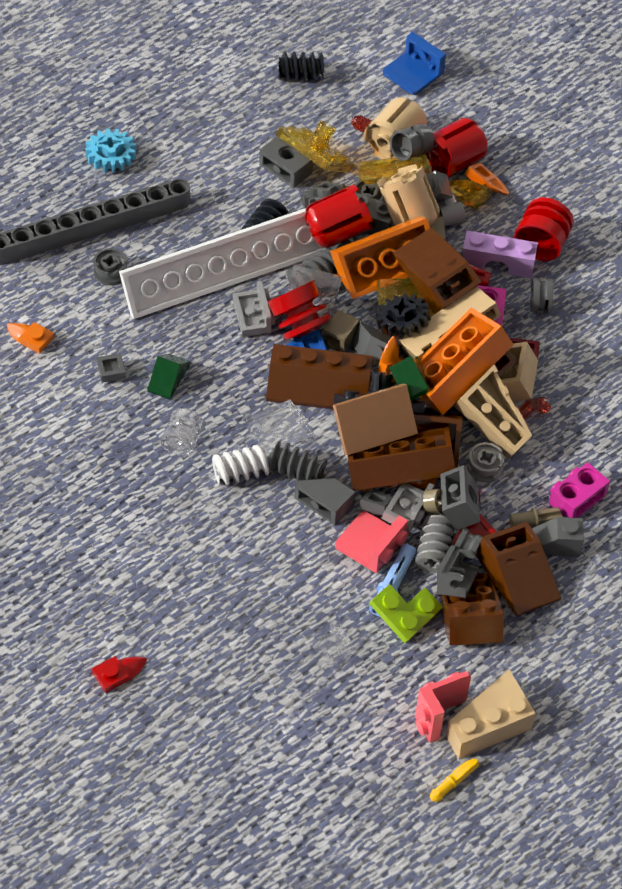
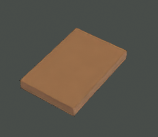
[333,383,418,455]

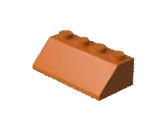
[330,217,430,299]
[419,308,513,415]

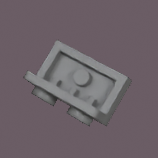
[233,281,275,337]
[382,483,435,532]

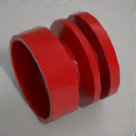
[513,197,574,262]
[268,280,332,340]

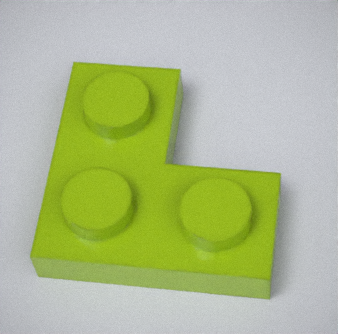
[369,584,443,643]

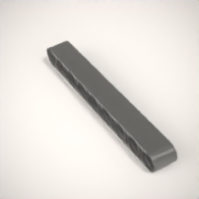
[0,179,190,265]

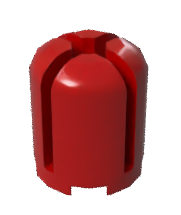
[425,118,488,177]
[305,184,373,248]

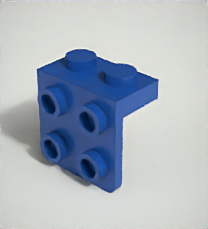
[383,31,446,95]

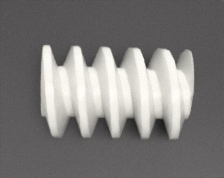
[212,445,269,485]

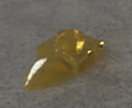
[449,179,492,210]

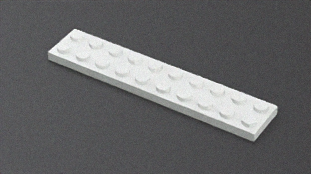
[119,208,354,319]

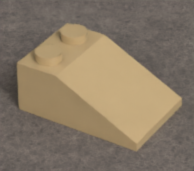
[500,342,538,402]

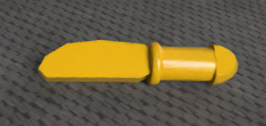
[430,759,479,802]

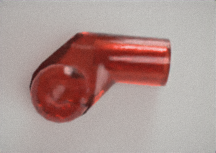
[351,115,372,133]
[518,396,551,421]

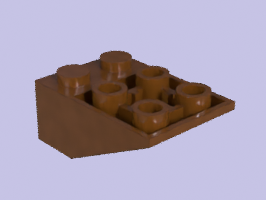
[393,227,481,314]
[476,522,561,616]
[440,573,504,646]

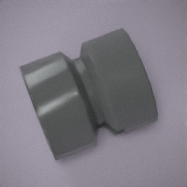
[390,124,434,161]

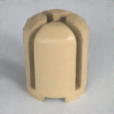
[363,97,427,163]
[377,164,440,226]

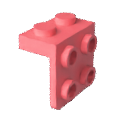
[335,511,409,573]
[415,671,471,743]

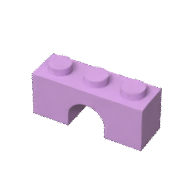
[462,231,538,278]

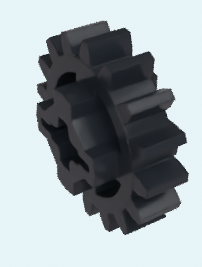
[376,293,431,339]

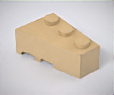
[454,365,532,459]
[446,669,536,759]

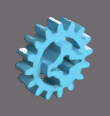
[85,128,136,173]

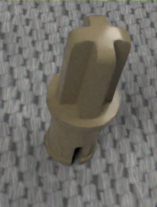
[509,507,562,527]

